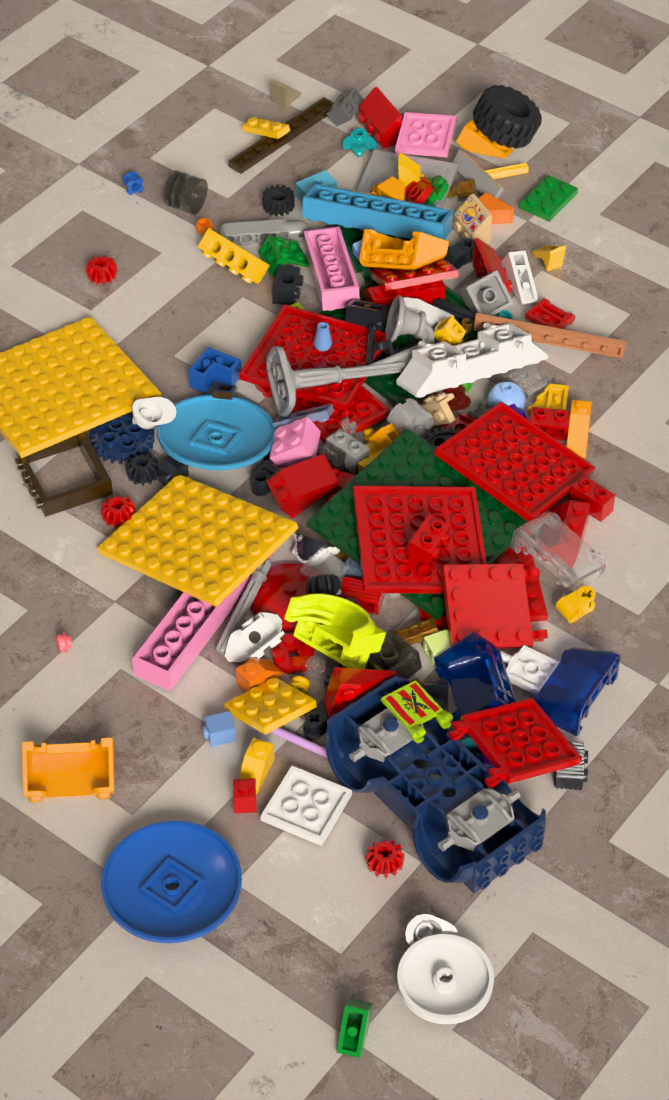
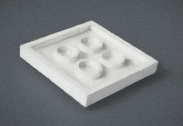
[261,766,352,846]

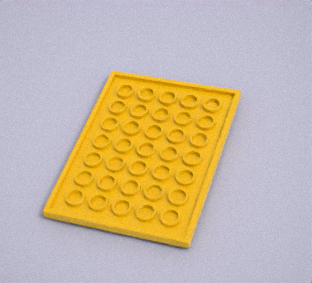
[97,474,298,607]

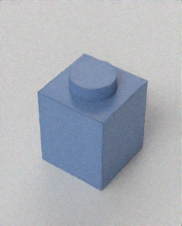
[202,711,236,747]

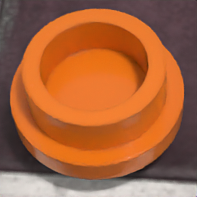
[195,218,213,234]

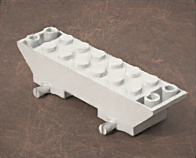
[396,322,548,398]

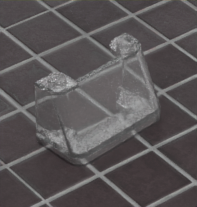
[511,512,606,596]

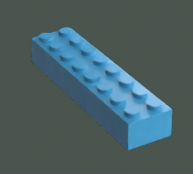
[302,184,453,240]

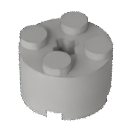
[387,399,434,438]

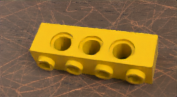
[197,228,270,284]

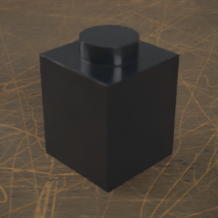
[157,456,189,485]

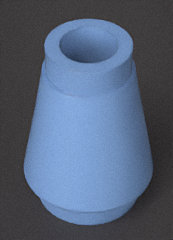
[313,322,332,351]

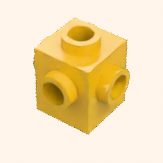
[434,316,466,346]

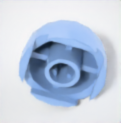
[487,382,526,411]

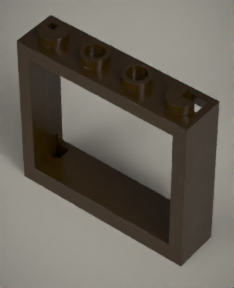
[14,431,113,517]

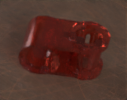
[434,384,471,411]

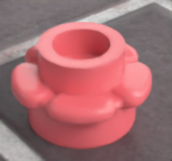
[56,632,72,653]

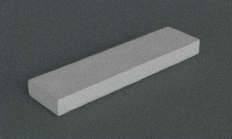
[452,150,504,199]

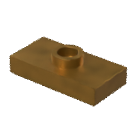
[394,618,439,649]

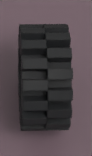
[262,185,295,216]

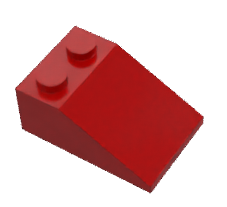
[266,454,340,519]
[323,667,397,718]

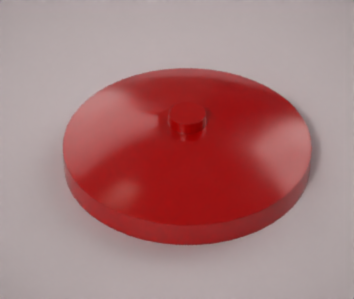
[250,563,323,633]

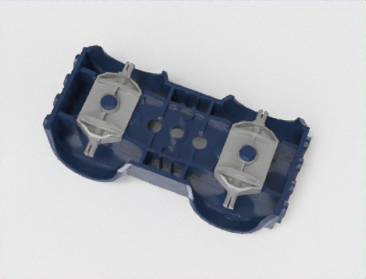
[326,675,546,894]

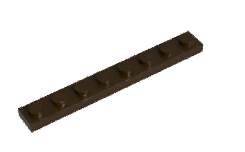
[228,97,334,174]

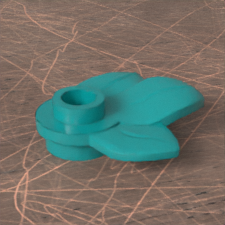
[342,128,377,157]

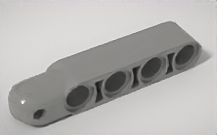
[220,219,309,247]

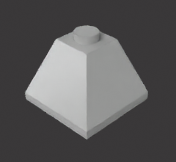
[458,270,514,316]

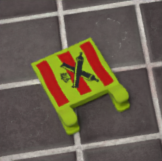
[381,680,453,743]

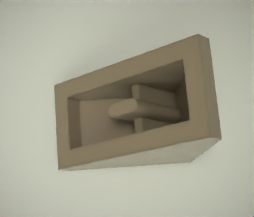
[272,79,301,108]

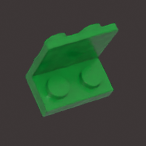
[258,235,309,276]

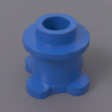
[122,171,144,195]

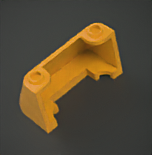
[360,229,449,271]
[22,738,115,802]

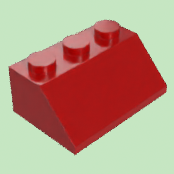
[357,87,402,149]
[472,238,512,295]
[536,500,591,565]

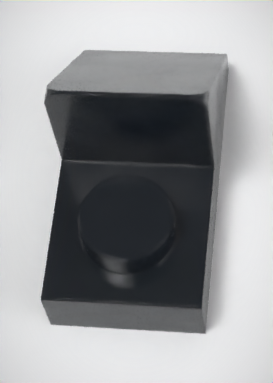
[426,681,449,719]

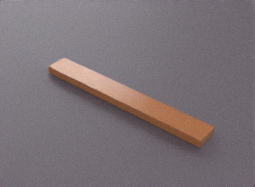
[473,313,626,358]

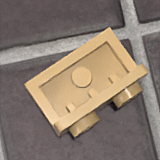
[420,392,456,426]

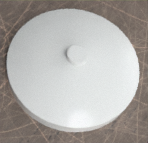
[397,934,494,1024]

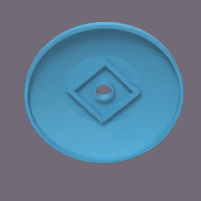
[157,395,275,470]

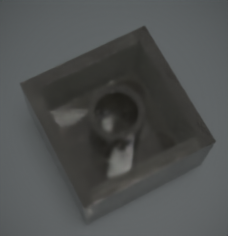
[365,629,422,679]

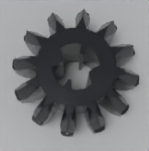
[125,452,159,486]
[306,574,342,597]

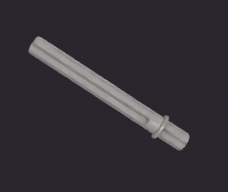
[215,559,271,655]

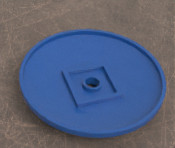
[101,821,242,943]

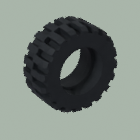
[473,85,542,149]

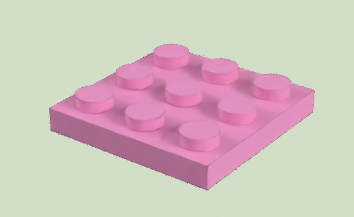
[395,112,457,157]

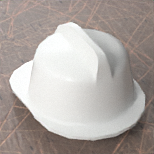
[132,397,176,429]
[405,914,459,946]

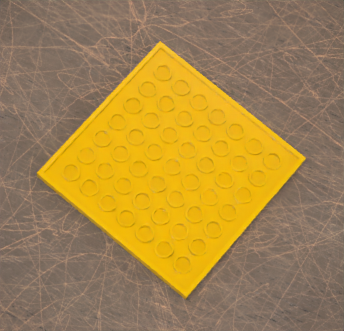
[0,316,162,458]

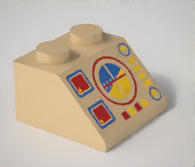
[453,194,492,244]

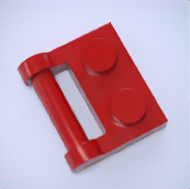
[525,298,575,329]

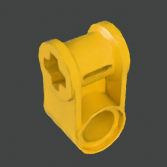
[555,586,596,623]

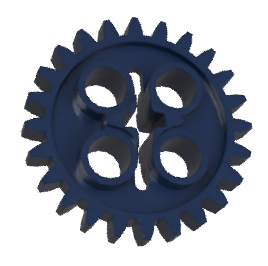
[90,413,155,465]

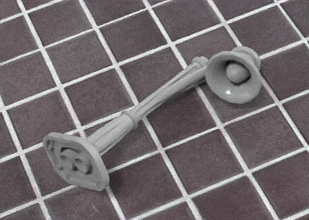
[266,295,435,417]

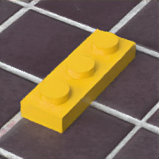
[241,117,290,139]

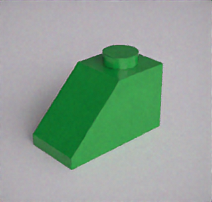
[336,998,373,1058]

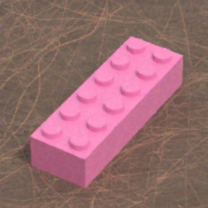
[304,226,360,311]

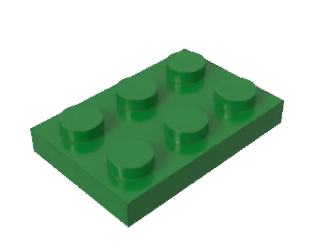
[519,175,578,222]

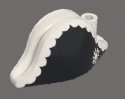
[291,532,340,567]

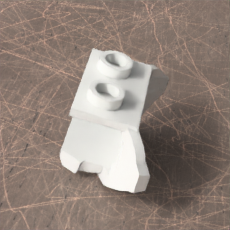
[224,612,285,662]

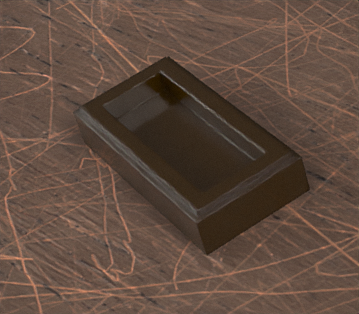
[212,385,238,400]

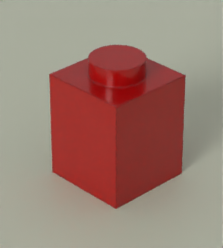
[233,778,257,813]

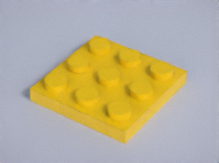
[224,677,317,735]

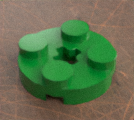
[423,175,449,207]

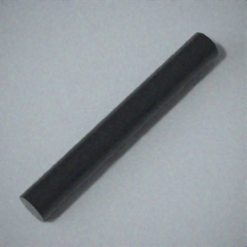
[365,324,376,366]

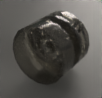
[163,170,208,215]

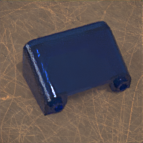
[434,632,517,723]
[532,647,621,736]

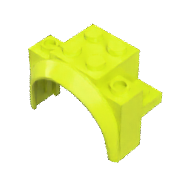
[284,594,386,669]

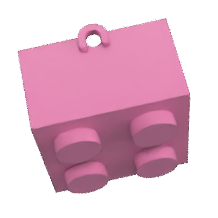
[270,417,321,468]

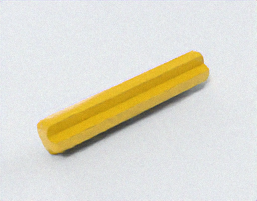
[484,163,529,179]

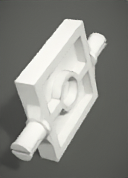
[498,645,567,697]

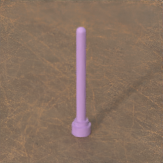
[249,726,328,759]

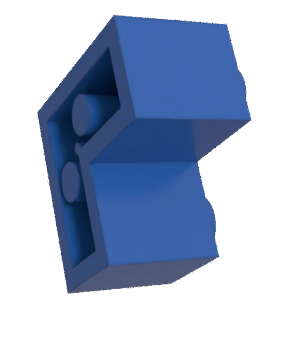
[188,347,242,393]

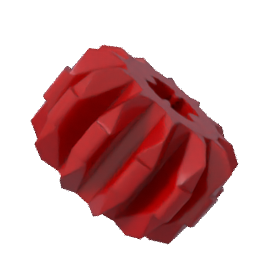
[86,255,117,285]
[101,494,135,528]
[365,838,405,878]

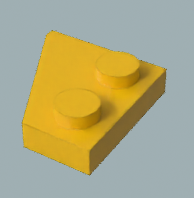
[528,384,569,415]

